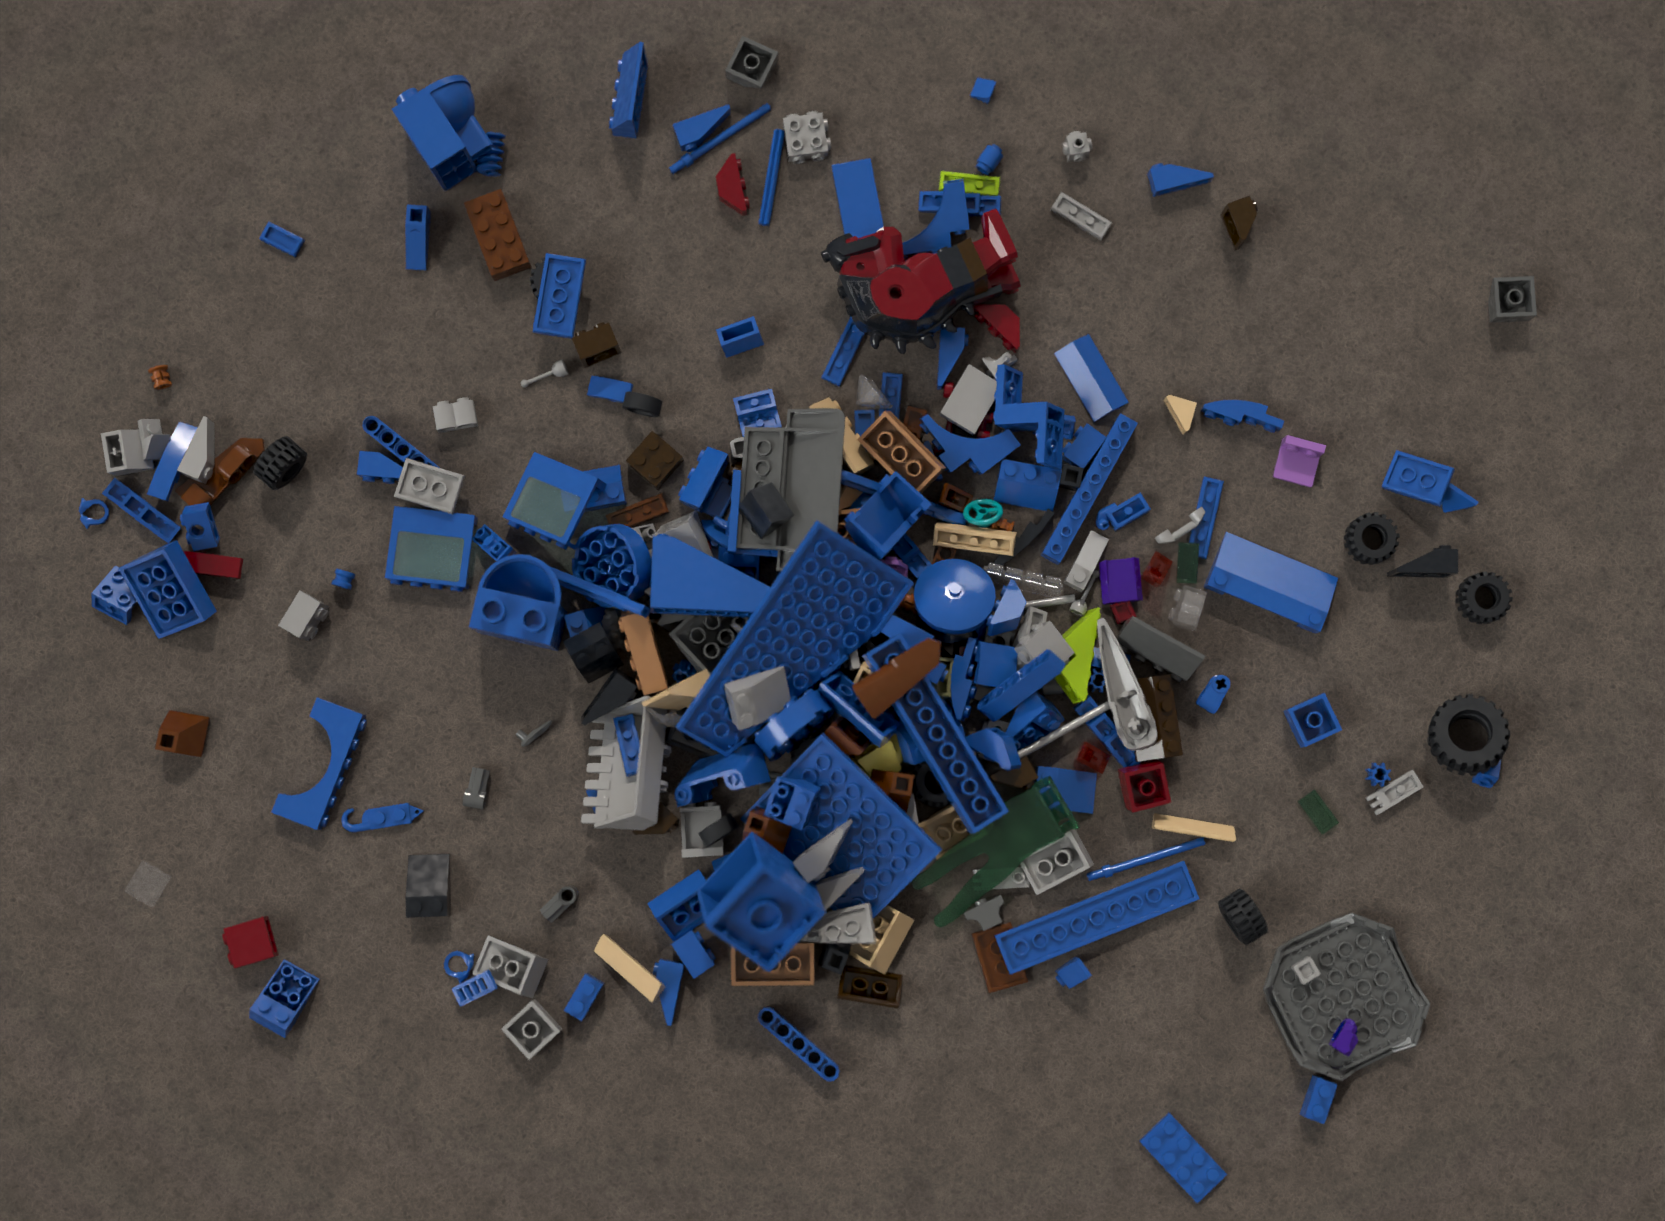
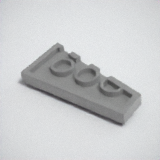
[798,903,876,944]

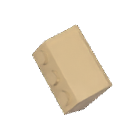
[849,905,914,974]

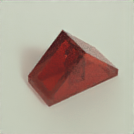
[1141,551,1173,588]
[1074,741,1110,774]

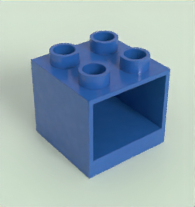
[697,832,826,972]

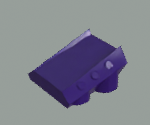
[1099,557,1143,605]

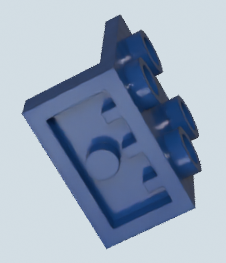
[91,566,137,625]

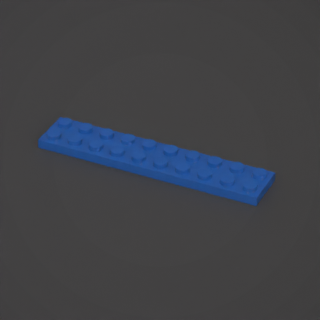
[994,861,1199,975]

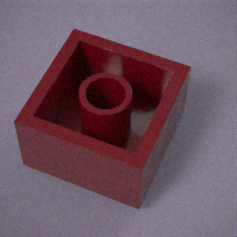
[1118,760,1171,813]

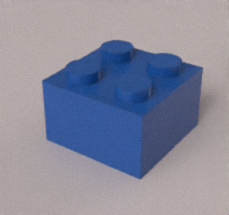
[1283,693,1342,748]

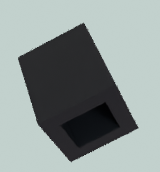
[1059,464,1084,491]

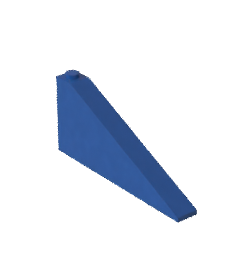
[650,534,771,618]

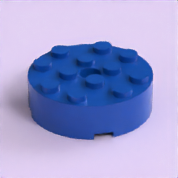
[572,524,651,608]
[754,689,835,762]

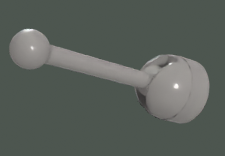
[521,360,569,388]
[1069,570,1099,617]

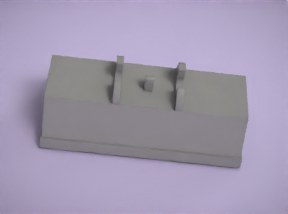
[581,696,672,830]

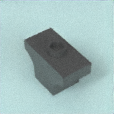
[963,895,1004,931]

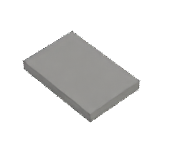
[939,364,997,435]
[394,458,465,515]

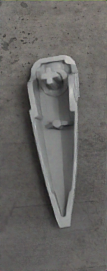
[1097,618,1158,751]

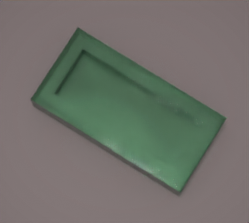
[1176,542,1199,584]
[1297,789,1339,835]

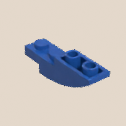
[1200,400,1284,432]
[951,637,979,722]

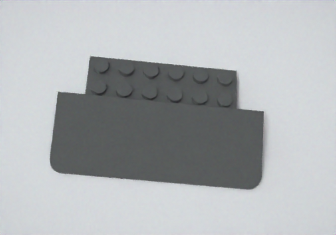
[736,408,845,572]

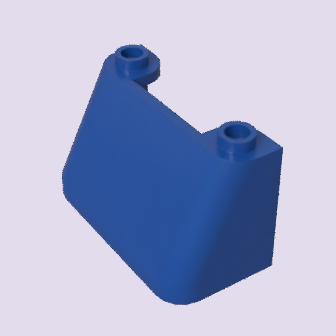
[844,471,931,560]
[675,744,771,807]

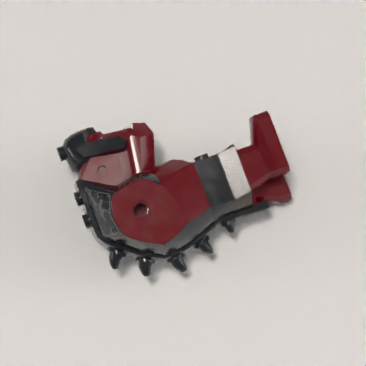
[821,208,1021,354]

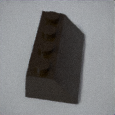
[1134,674,1183,762]

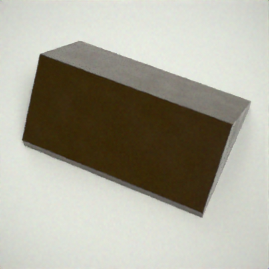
[837,965,903,1009]

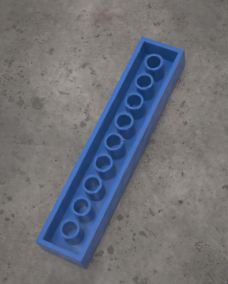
[862,633,1009,834]

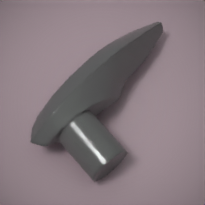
[516,720,552,747]

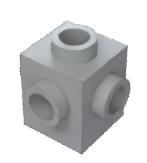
[1062,131,1092,162]

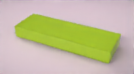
[939,171,1000,196]

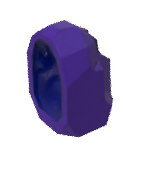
[1329,1019,1358,1057]

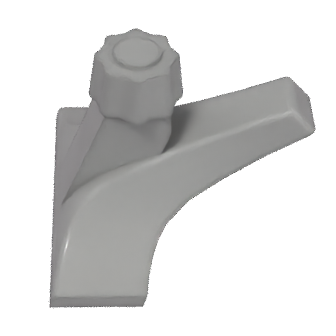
[982,352,1017,377]

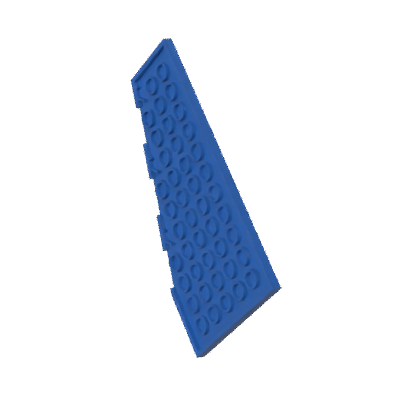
[676,520,914,757]

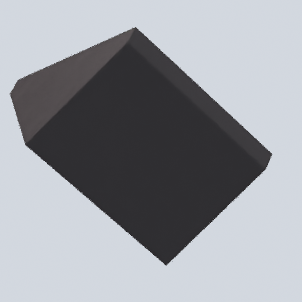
[739,482,795,540]

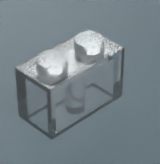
[1168,585,1207,632]

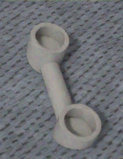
[1155,507,1205,544]

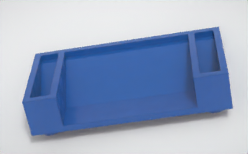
[1204,532,1338,634]

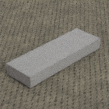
[1051,192,1112,240]

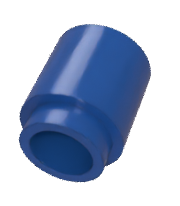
[975,144,1004,175]

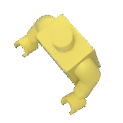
[848,733,903,778]

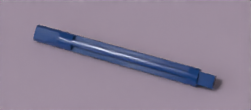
[841,470,966,525]
[549,566,650,618]

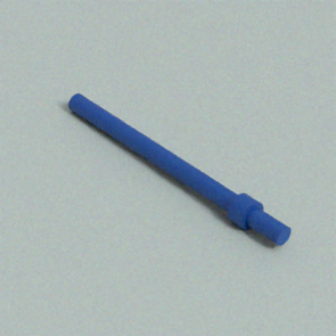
[669,103,771,174]
[1086,837,1205,881]

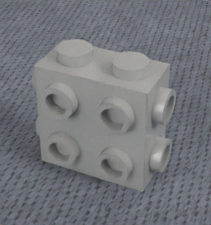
[783,111,831,164]
[1014,621,1075,665]

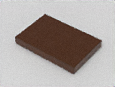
[971,922,1028,993]

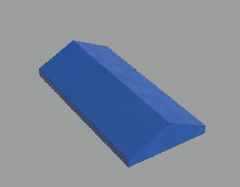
[1054,334,1129,422]

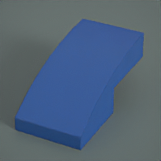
[587,375,633,403]

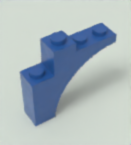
[902,179,970,258]
[919,414,1021,474]
[881,614,948,684]

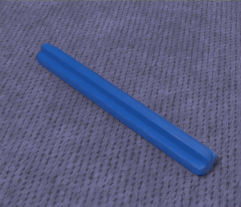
[759,129,784,226]

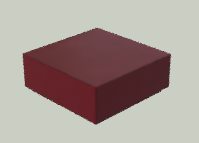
[1110,602,1137,625]

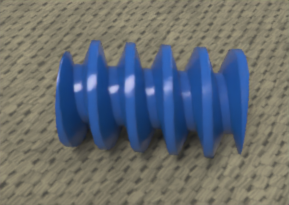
[476,132,506,176]

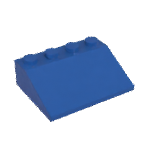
[609,42,648,139]
[118,540,217,639]

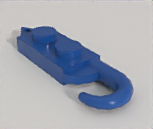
[341,803,424,832]

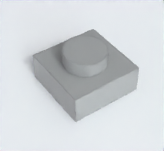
[1291,956,1321,985]

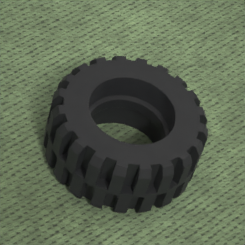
[1427,694,1510,776]

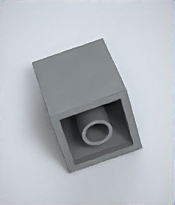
[654,511,713,557]

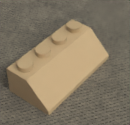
[809,397,875,476]

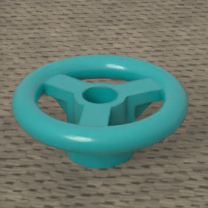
[963,499,1003,527]

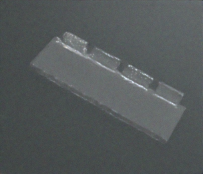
[983,562,1063,597]

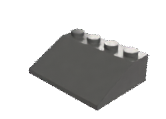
[669,615,749,675]
[1116,616,1205,683]

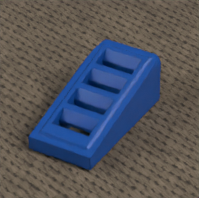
[452,970,498,1006]

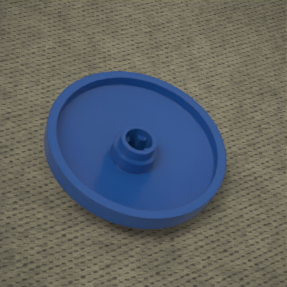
[914,559,996,634]

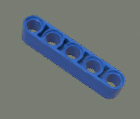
[362,416,440,468]
[977,649,1065,722]
[758,1006,839,1081]

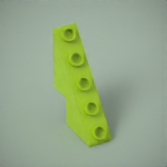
[1054,607,1101,704]

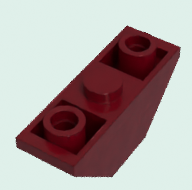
[715,153,750,216]
[974,304,1020,353]

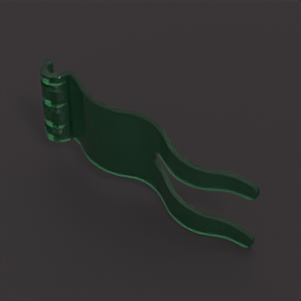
[912,776,1080,927]

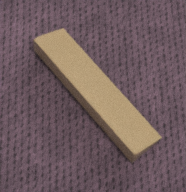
[933,522,1017,556]
[1152,813,1236,842]
[594,934,666,1003]

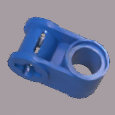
[1196,675,1230,714]

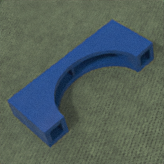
[271,698,367,830]

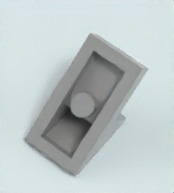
[138,419,170,460]

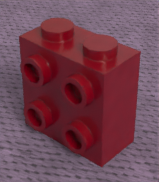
[222,916,279,969]

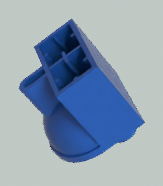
[392,75,494,192]
[469,554,568,651]

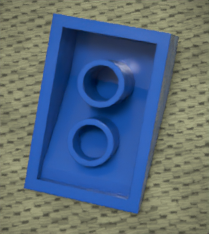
[1032,766,1097,814]

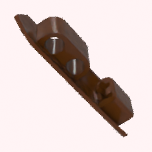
[175,438,264,506]
[853,638,941,719]

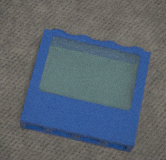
[503,452,607,550]
[385,506,478,592]

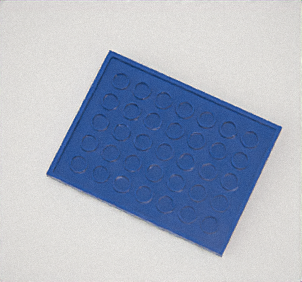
[740,733,942,918]

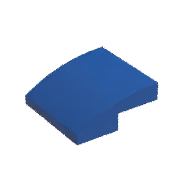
[733,389,782,437]
[974,641,1018,687]

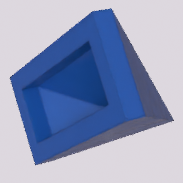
[1441,483,1478,513]

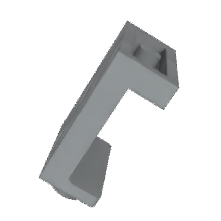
[679,802,724,858]

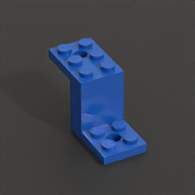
[993,364,1065,470]

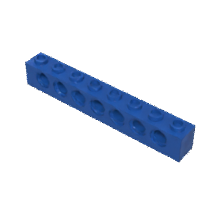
[1040,413,1138,565]

